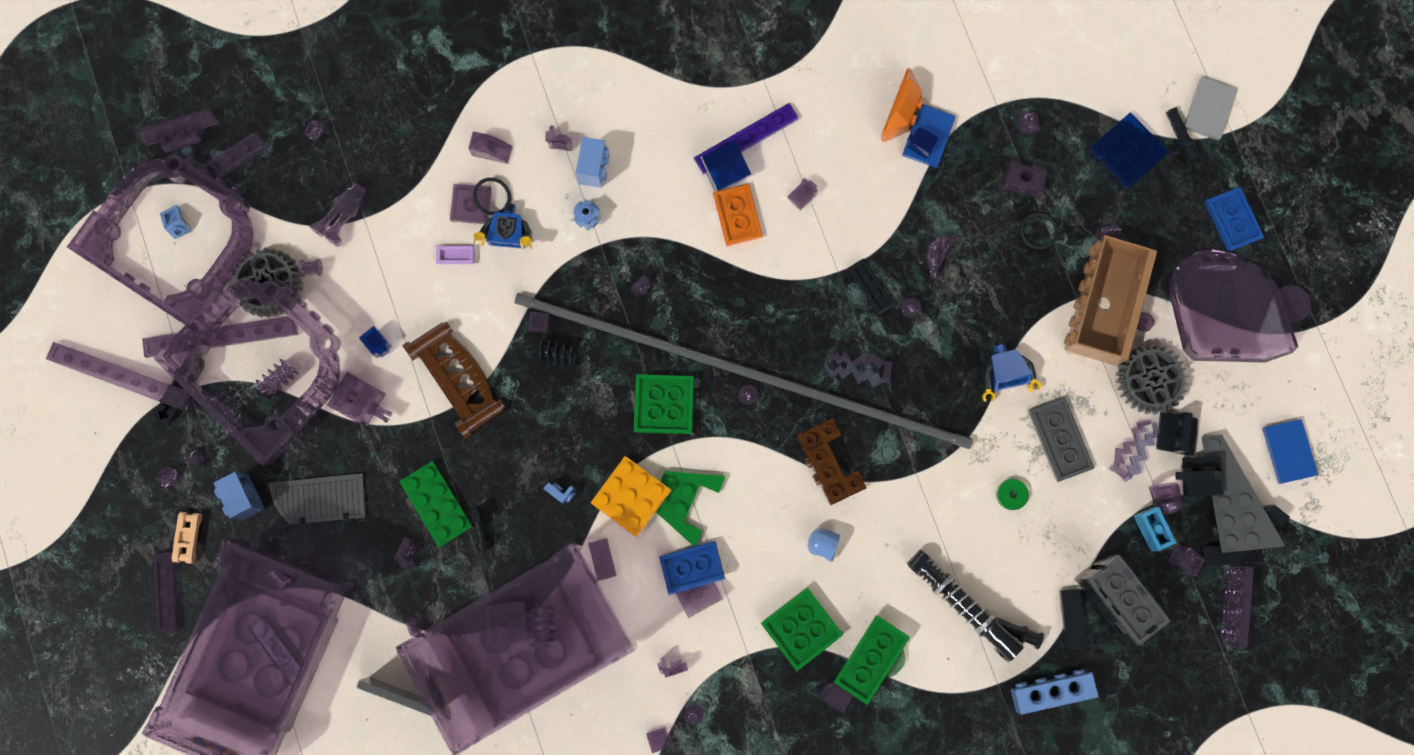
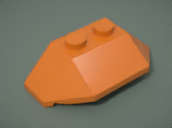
[881,68,924,142]

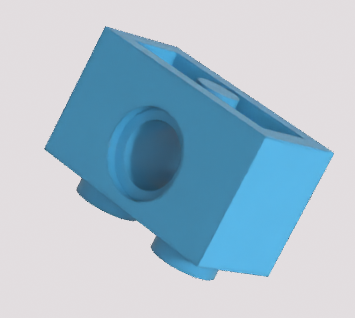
[1133,507,1176,551]

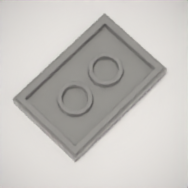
[1185,76,1237,141]

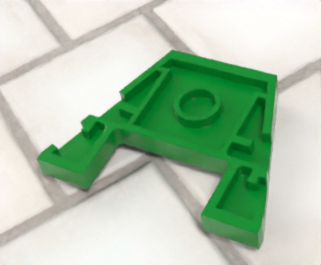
[656,471,725,547]

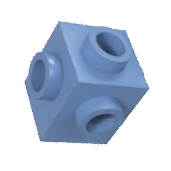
[573,199,601,231]

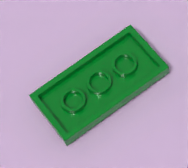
[399,461,473,548]
[833,615,910,705]

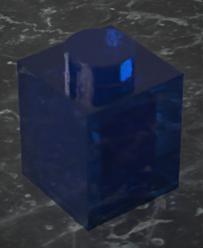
[907,126,939,159]
[359,326,392,358]

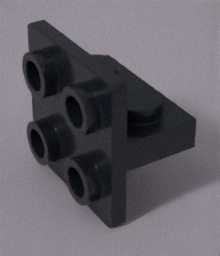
[1156,412,1198,456]
[1175,456,1224,496]

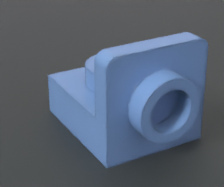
[160,205,191,239]
[543,483,576,504]

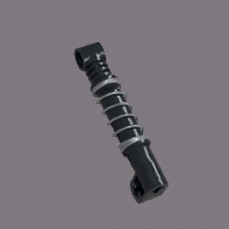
[906,549,1024,663]

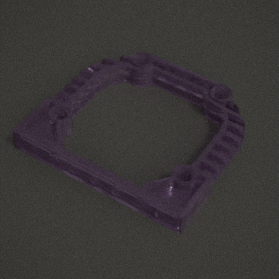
[67,155,254,331]
[154,280,341,466]

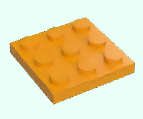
[591,456,672,538]

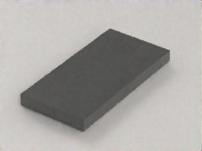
[1028,397,1095,482]
[356,677,440,716]

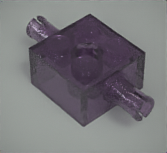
[320,372,392,427]

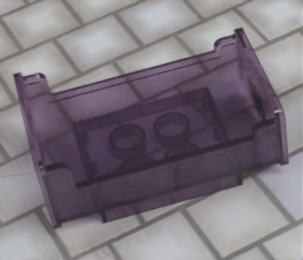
[142,539,354,755]
[396,543,638,755]

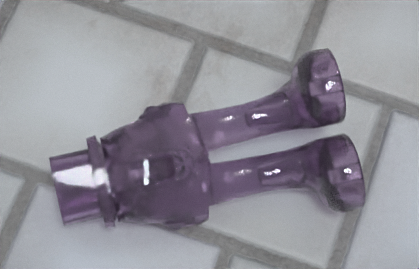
[309,182,367,247]

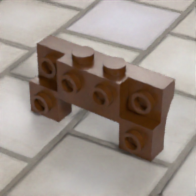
[797,418,867,506]

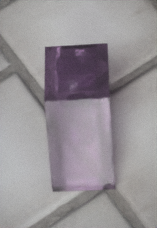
[468,131,513,164]

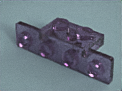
[138,108,218,153]

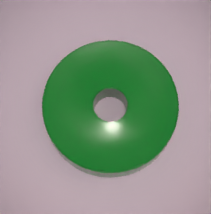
[996,479,1029,510]

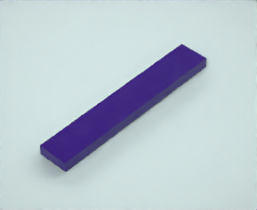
[694,103,799,175]

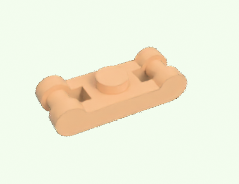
[172,511,202,564]

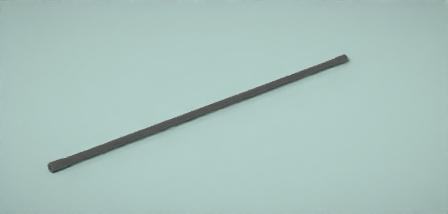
[514,293,973,449]

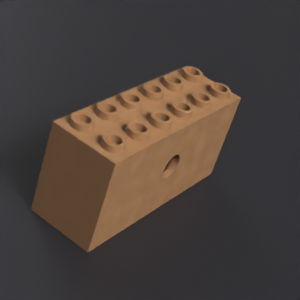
[1064,235,1157,366]

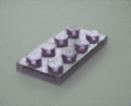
[1222,566,1254,648]

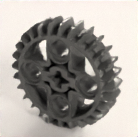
[230,247,304,318]
[1115,344,1189,415]

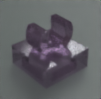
[1017,112,1040,134]

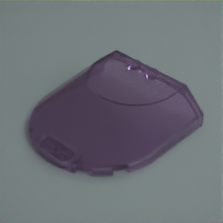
[1169,250,1298,363]

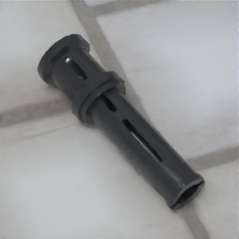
[1166,107,1202,164]
[988,613,1044,650]

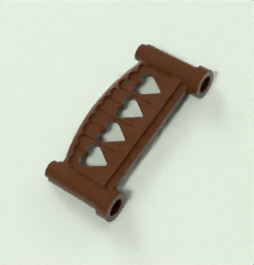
[402,321,505,439]

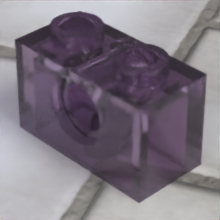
[1002,162,1047,197]

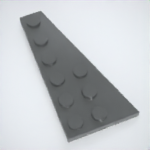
[1201,435,1285,553]

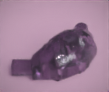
[926,234,958,279]

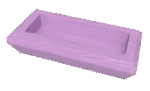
[436,246,475,264]

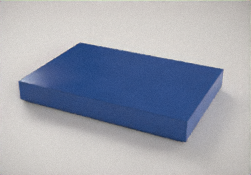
[902,104,956,168]
[1204,187,1264,252]
[1262,419,1318,484]
[659,541,726,595]

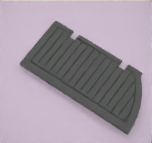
[269,473,366,525]

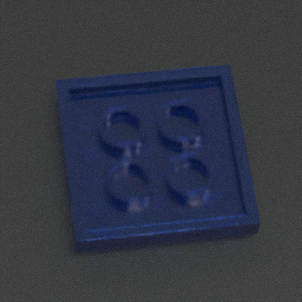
[1089,112,1169,190]

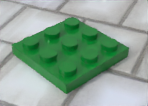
[634,374,694,434]
[761,587,843,671]

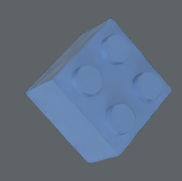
[576,137,610,188]
[214,472,265,520]

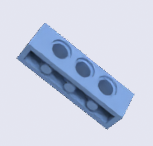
[1011,669,1098,715]

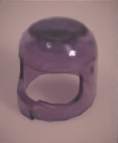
[1148,483,1183,514]

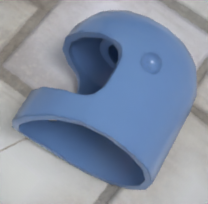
[807,528,840,562]

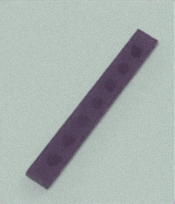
[142,316,298,358]
[46,342,192,410]

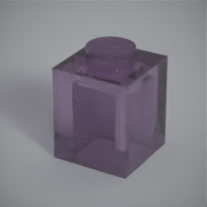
[821,681,854,713]

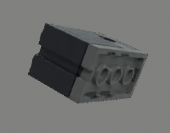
[1075,555,1170,645]

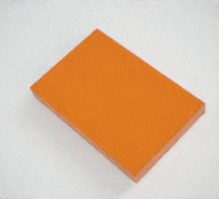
[713,183,763,247]

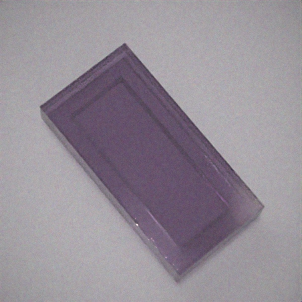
[588,538,617,581]

